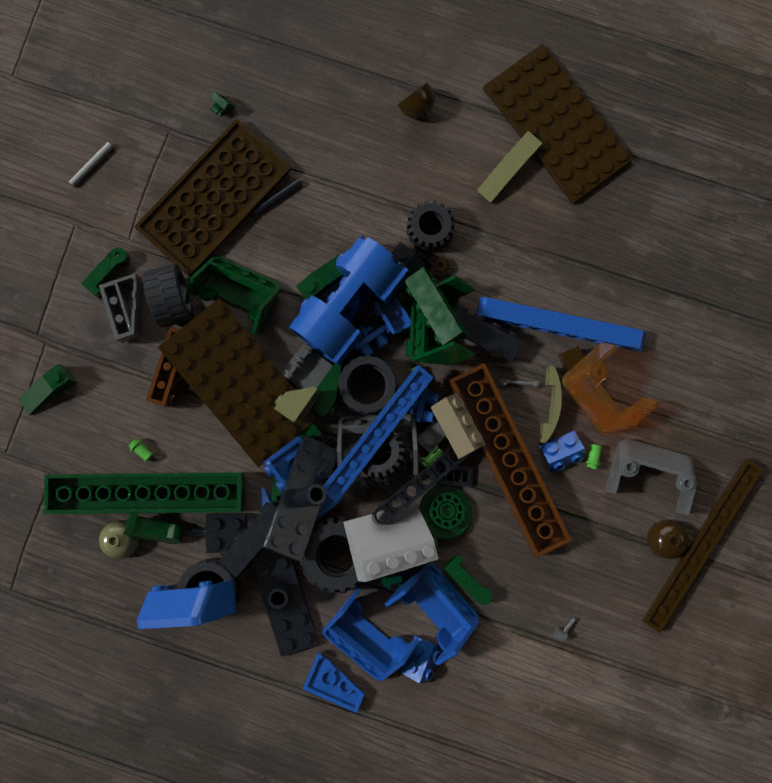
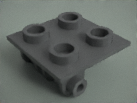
[281,343,333,389]

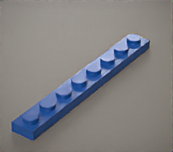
[323,365,433,503]

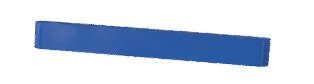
[477,297,646,351]

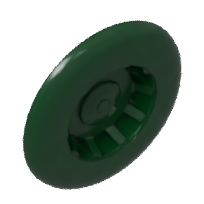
[419,484,472,539]

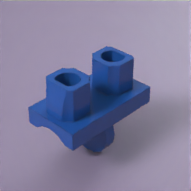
[354,325,388,356]
[410,388,440,425]

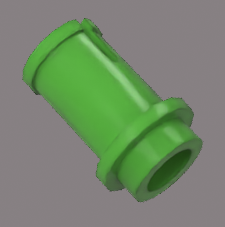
[128,438,154,462]
[586,444,602,469]
[421,446,444,468]

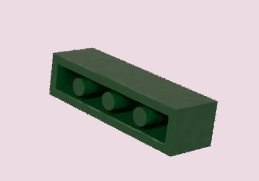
[405,267,468,346]

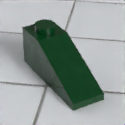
[296,253,343,299]
[311,362,343,418]
[18,364,77,415]

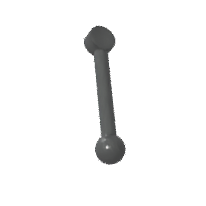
[500,378,540,388]

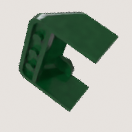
[185,256,281,335]
[410,275,475,365]

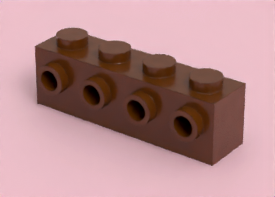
[146,327,182,408]

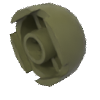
[99,520,139,559]

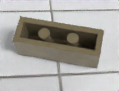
[431,393,486,459]

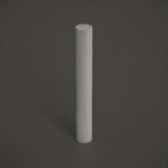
[69,142,113,187]

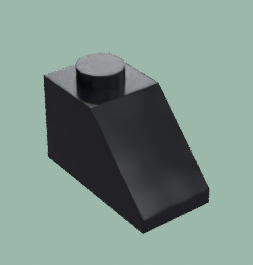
[391,242,430,277]

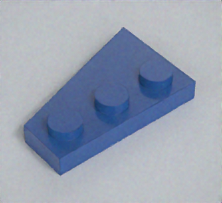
[303,651,365,713]

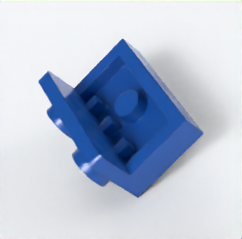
[373,295,411,337]
[539,431,585,472]
[400,636,441,683]

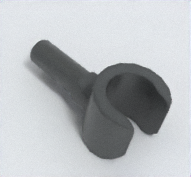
[553,618,577,641]

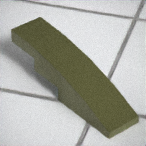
[477,131,543,203]

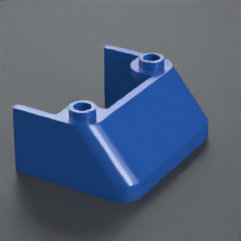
[385,563,479,666]
[137,580,237,629]
[322,588,419,681]

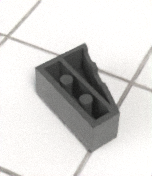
[99,273,142,343]

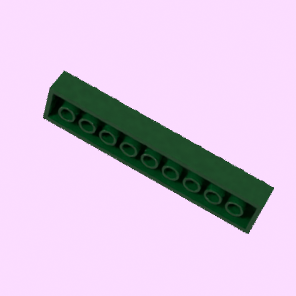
[44,472,245,514]

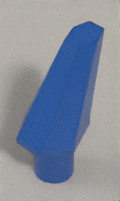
[260,487,272,507]

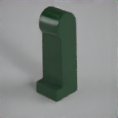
[81,247,130,299]
[123,512,183,544]
[443,553,492,605]

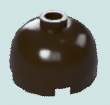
[398,82,435,119]
[647,520,689,559]

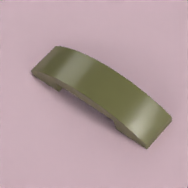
[538,366,562,443]

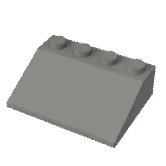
[343,502,439,582]

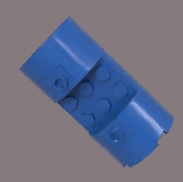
[289,235,409,366]

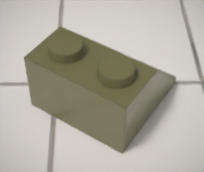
[274,387,321,425]

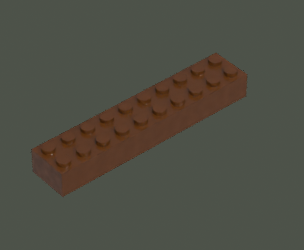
[448,363,572,558]

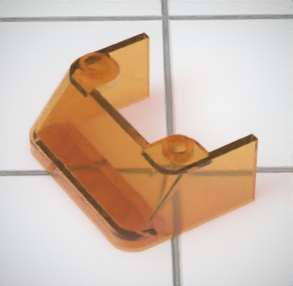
[562,342,660,435]

